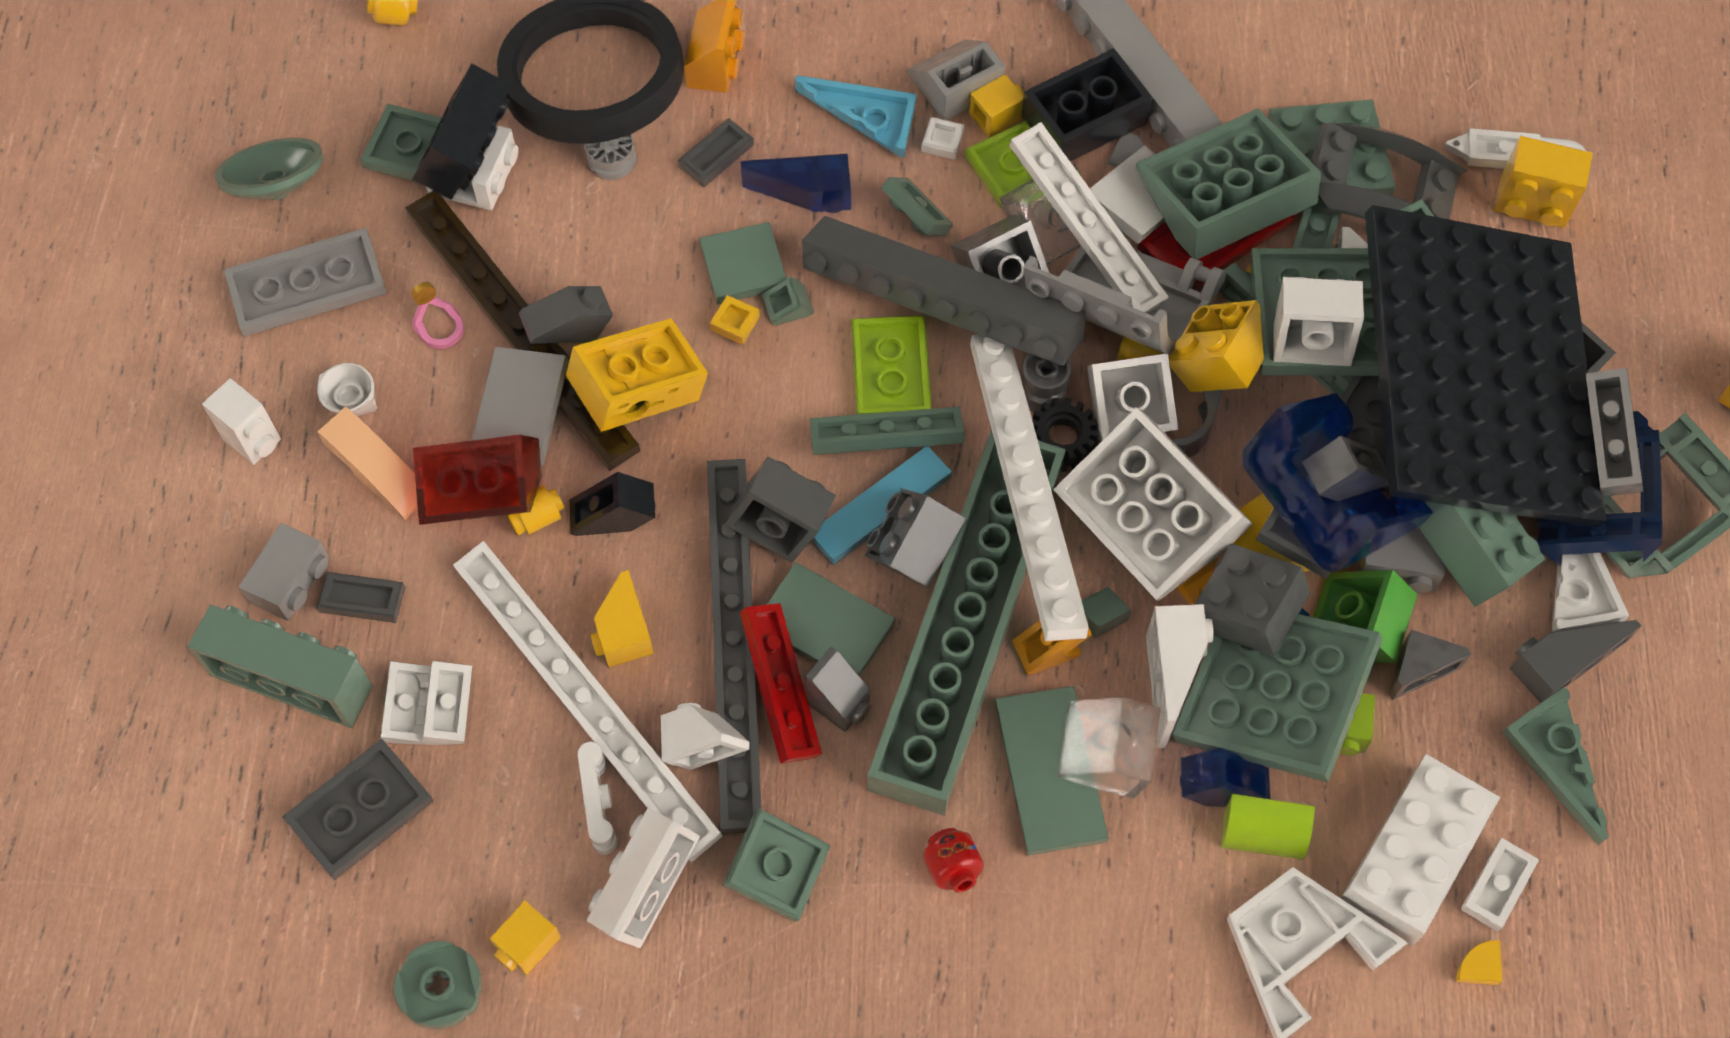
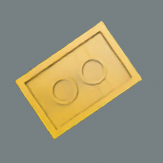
[566,318,708,432]

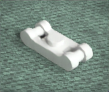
[578,742,617,855]

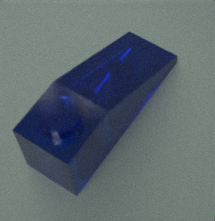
[740,154,851,213]

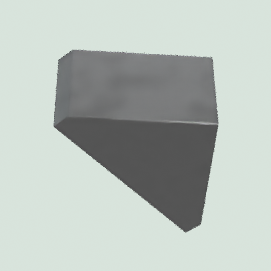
[1389,630,1471,700]

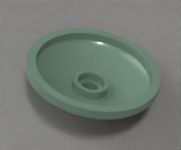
[215,138,324,200]

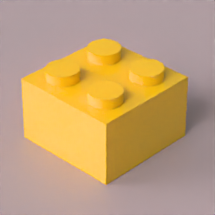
[1494,135,1593,228]

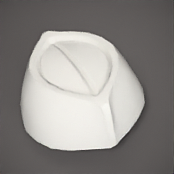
[317,363,378,416]

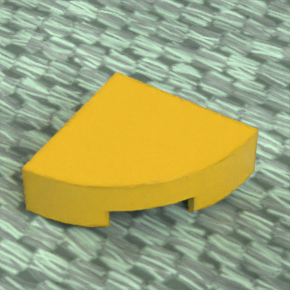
[1456,940,1502,985]

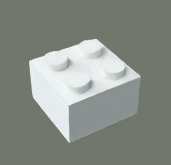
[1273,277,1364,366]
[1087,353,1178,441]

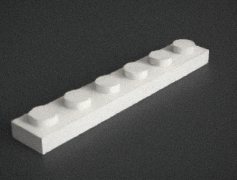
[1009,122,1168,313]

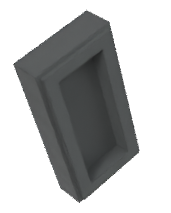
[678,118,754,187]
[317,572,405,623]

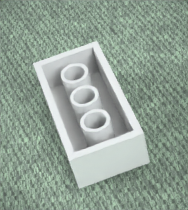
[1341,754,1500,946]

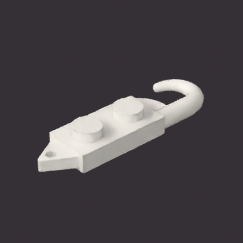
[1444,128,1586,169]

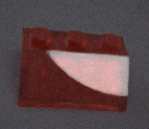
[413,434,542,525]

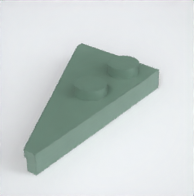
[1502,686,1609,845]

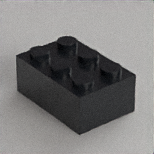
[1021,48,1153,161]
[412,63,511,200]

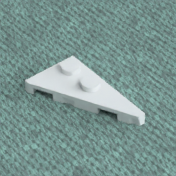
[1552,553,1629,632]

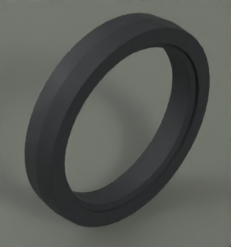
[497,0,683,144]

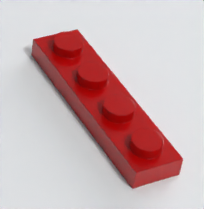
[739,603,822,764]

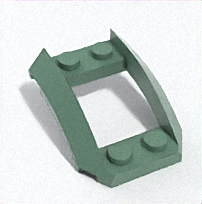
[1604,413,1730,578]

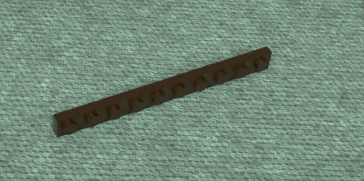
[405,191,640,472]

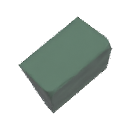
[761,276,814,326]
[1082,587,1131,638]

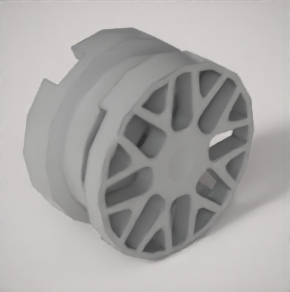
[584,134,637,180]

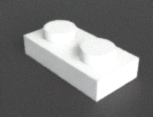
[1460,838,1539,932]

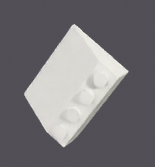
[1053,407,1253,601]

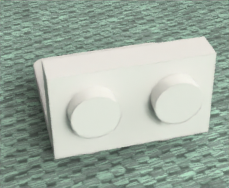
[426,126,518,211]

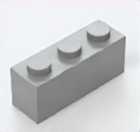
[1586,368,1644,497]

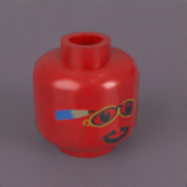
[923,828,984,893]

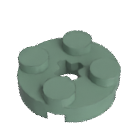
[394,941,482,1029]

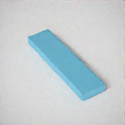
[812,446,952,565]

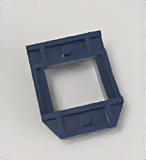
[1537,411,1662,565]

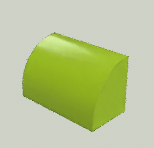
[1221,794,1315,860]

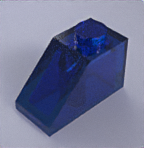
[1180,748,1271,807]

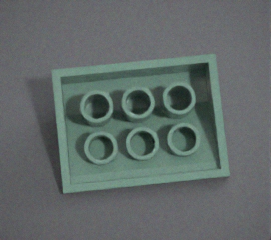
[1136,108,1321,260]

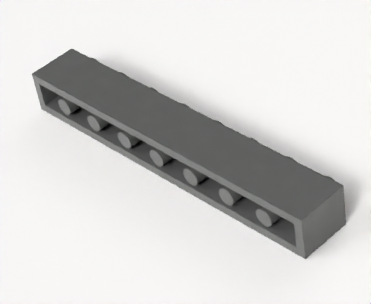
[802,216,1086,366]

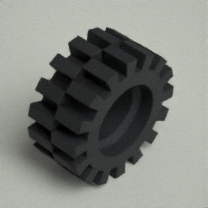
[1032,398,1098,472]

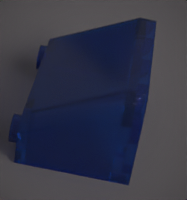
[1242,393,1434,572]

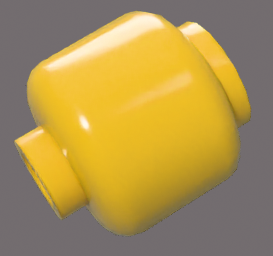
[367,0,418,26]

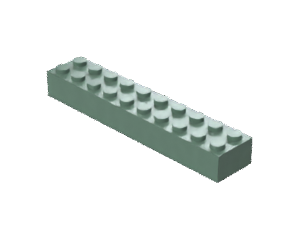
[867,429,1066,816]

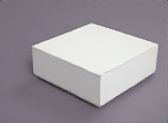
[921,117,965,160]

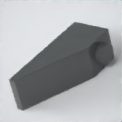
[1510,620,1642,703]

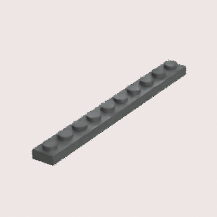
[707,459,762,834]

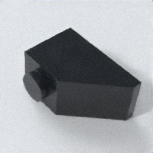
[569,471,655,536]

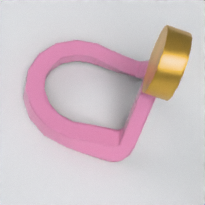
[411,282,465,349]

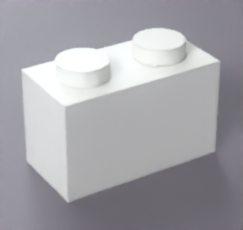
[202,378,281,465]

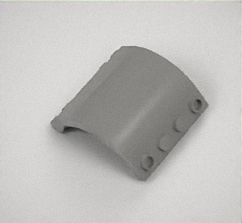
[1023,230,1226,355]

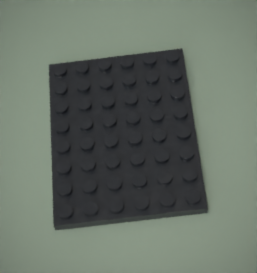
[1365,205,1606,527]

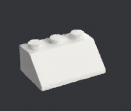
[586,808,701,948]

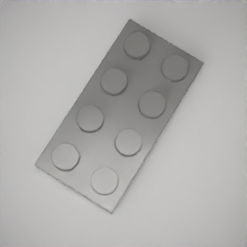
[224,228,387,337]

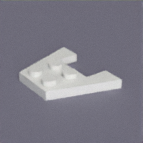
[1227,867,1408,1038]

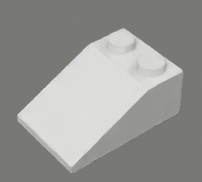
[1146,604,1213,748]

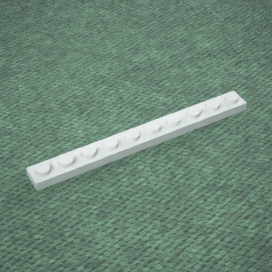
[970,334,1089,641]
[453,541,723,863]

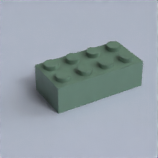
[1398,498,1545,607]
[187,604,373,729]

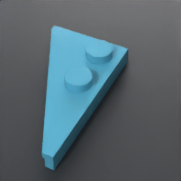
[795,75,917,157]

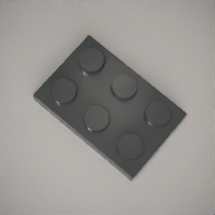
[282,738,433,881]

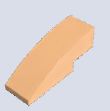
[317,406,433,520]

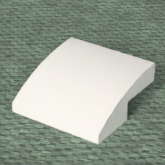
[380,661,472,745]

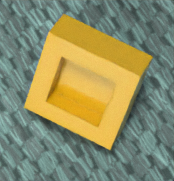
[709,295,760,345]

